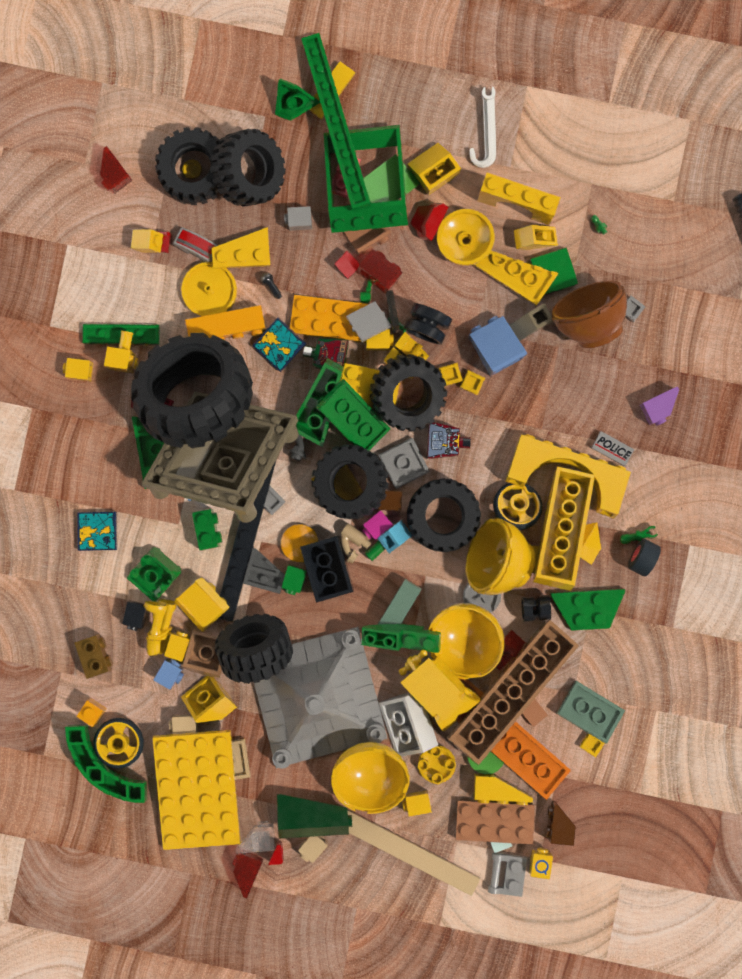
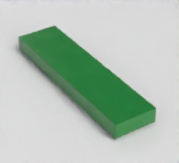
[82,324,160,345]

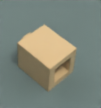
[169,714,198,734]
[298,836,328,863]

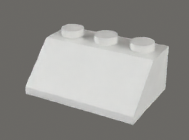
[379,692,438,757]

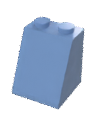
[468,316,527,377]

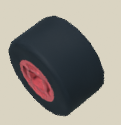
[628,539,661,577]

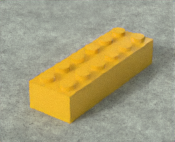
[533,467,595,591]

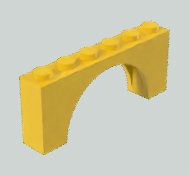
[505,434,631,519]

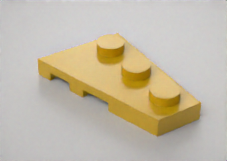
[211,227,270,269]

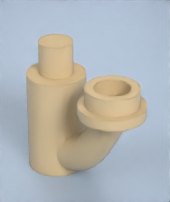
[340,523,371,564]

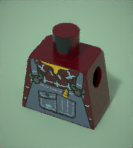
[427,422,471,460]

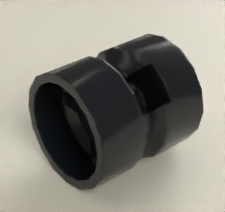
[521,595,551,622]

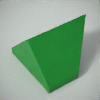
[275,78,320,121]

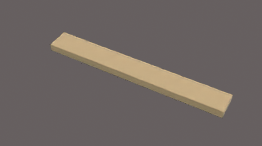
[348,810,480,896]

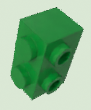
[192,509,222,551]

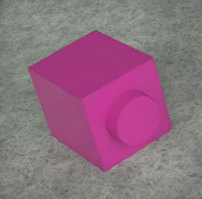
[362,511,393,540]

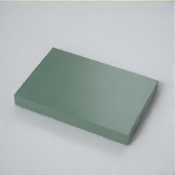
[556,681,625,744]

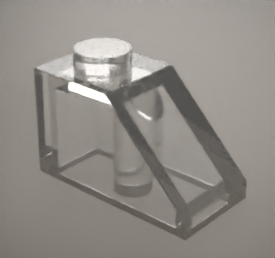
[235,821,276,854]

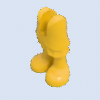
[144,599,177,656]

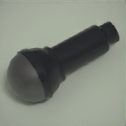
[260,273,282,299]

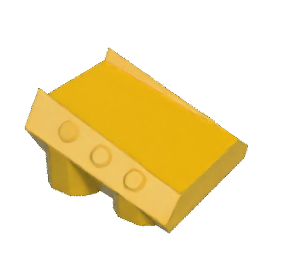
[175,577,230,632]

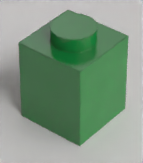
[281,565,307,595]

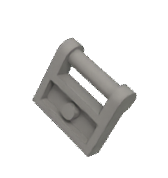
[488,853,527,897]

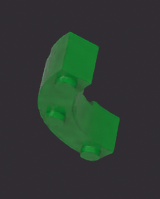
[65,724,147,803]

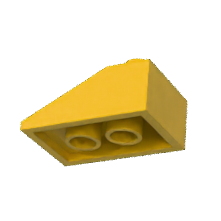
[342,363,400,410]

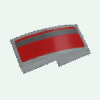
[172,227,218,262]

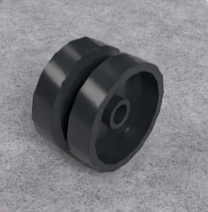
[403,303,452,345]

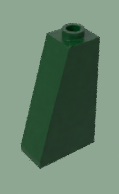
[277,794,352,839]

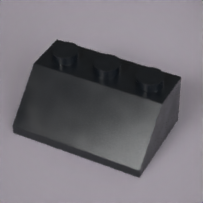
[300,536,354,603]

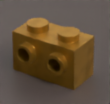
[74,634,113,679]

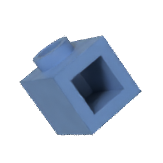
[154,658,184,690]

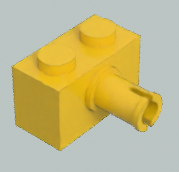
[104,331,138,374]

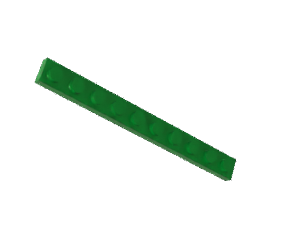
[301,33,371,211]

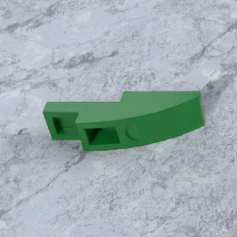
[361,624,441,653]

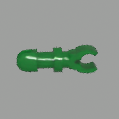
[620,526,658,544]

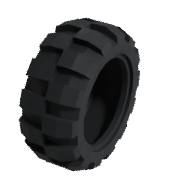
[131,333,253,449]

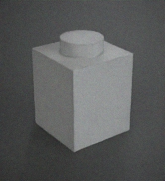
[284,206,312,231]

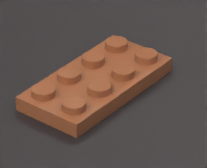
[455,800,535,845]

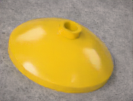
[437,209,495,266]

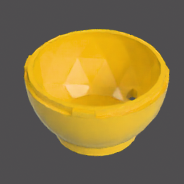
[466,518,535,595]

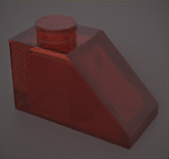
[100,146,133,194]
[232,850,263,899]

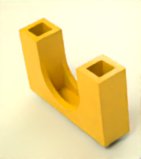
[477,172,561,225]

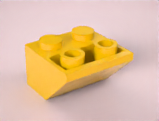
[407,143,461,196]

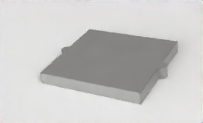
[346,302,391,342]

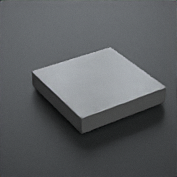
[379,438,430,489]

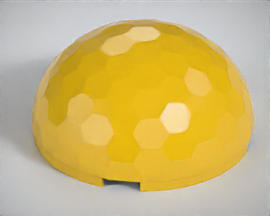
[429,603,504,679]
[331,742,410,814]

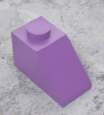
[640,386,679,426]

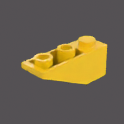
[473,773,533,805]

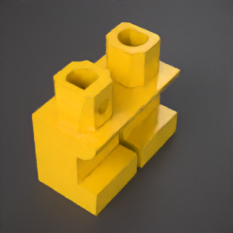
[383,332,429,379]

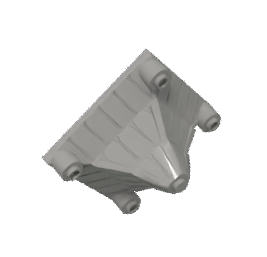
[254,627,388,769]

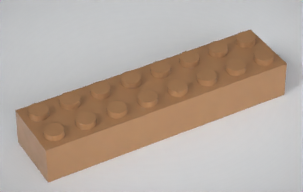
[446,620,579,765]

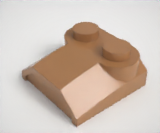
[182,630,222,677]

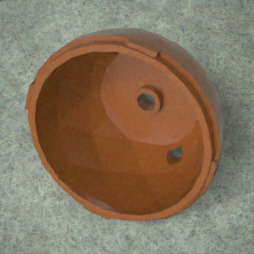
[551,281,627,348]

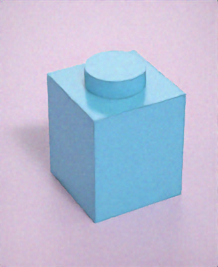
[378,520,413,553]

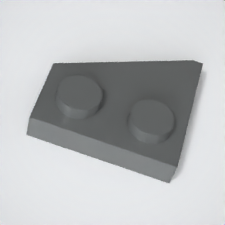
[243,548,285,594]

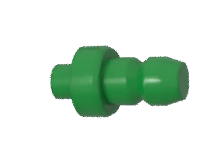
[591,215,608,235]

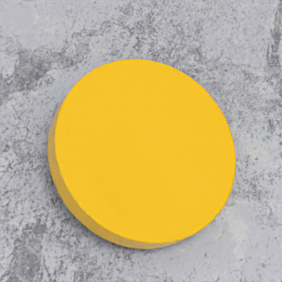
[181,262,237,317]

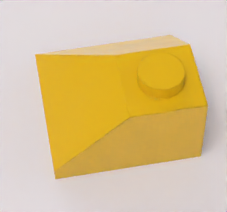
[181,676,237,723]

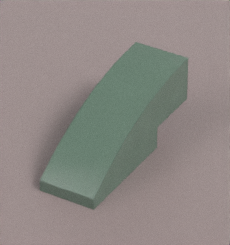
[377,579,422,625]

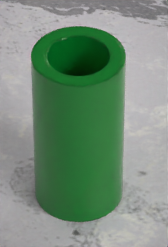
[365,540,385,561]

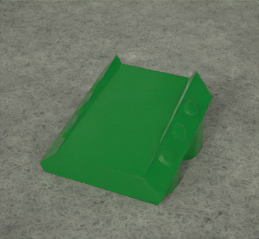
[127,547,182,602]

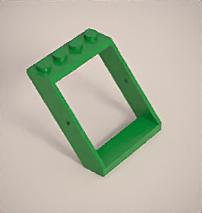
[324,125,408,233]

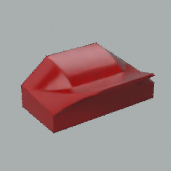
[410,203,449,241]

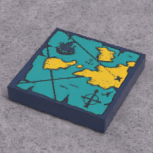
[253,317,307,372]
[77,512,117,551]

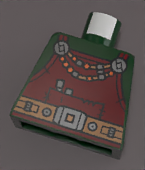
[303,339,349,375]

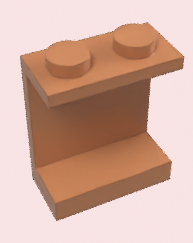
[344,204,391,256]

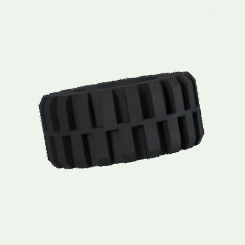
[155,127,219,205]
[210,129,286,207]
[370,354,447,432]
[311,444,389,519]
[407,478,481,552]
[215,614,293,684]

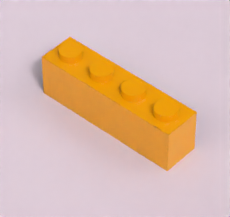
[185,305,266,340]

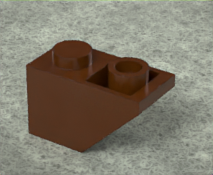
[546,801,576,846]

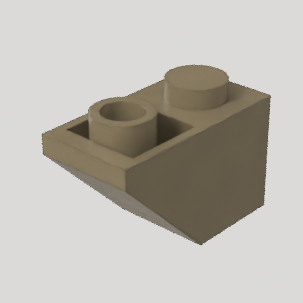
[509,304,553,341]

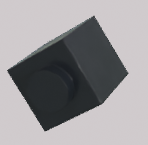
[122,601,148,631]

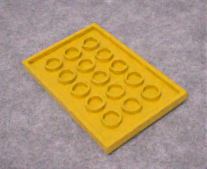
[153,730,241,850]

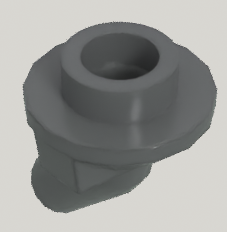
[289,435,306,461]

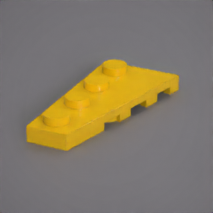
[473,251,558,306]

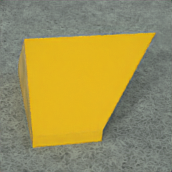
[580,522,601,565]

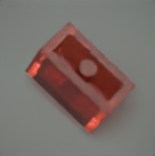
[357,249,403,295]

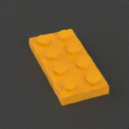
[290,295,369,343]

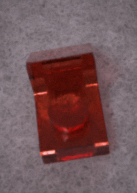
[496,629,526,671]

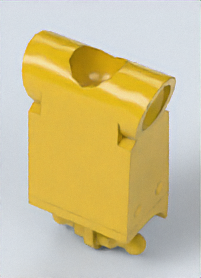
[399,650,481,731]

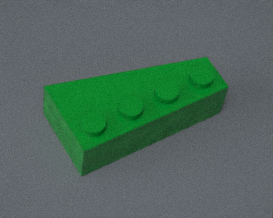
[296,358,344,447]

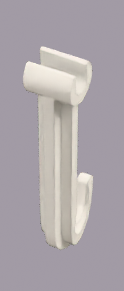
[470,87,496,168]

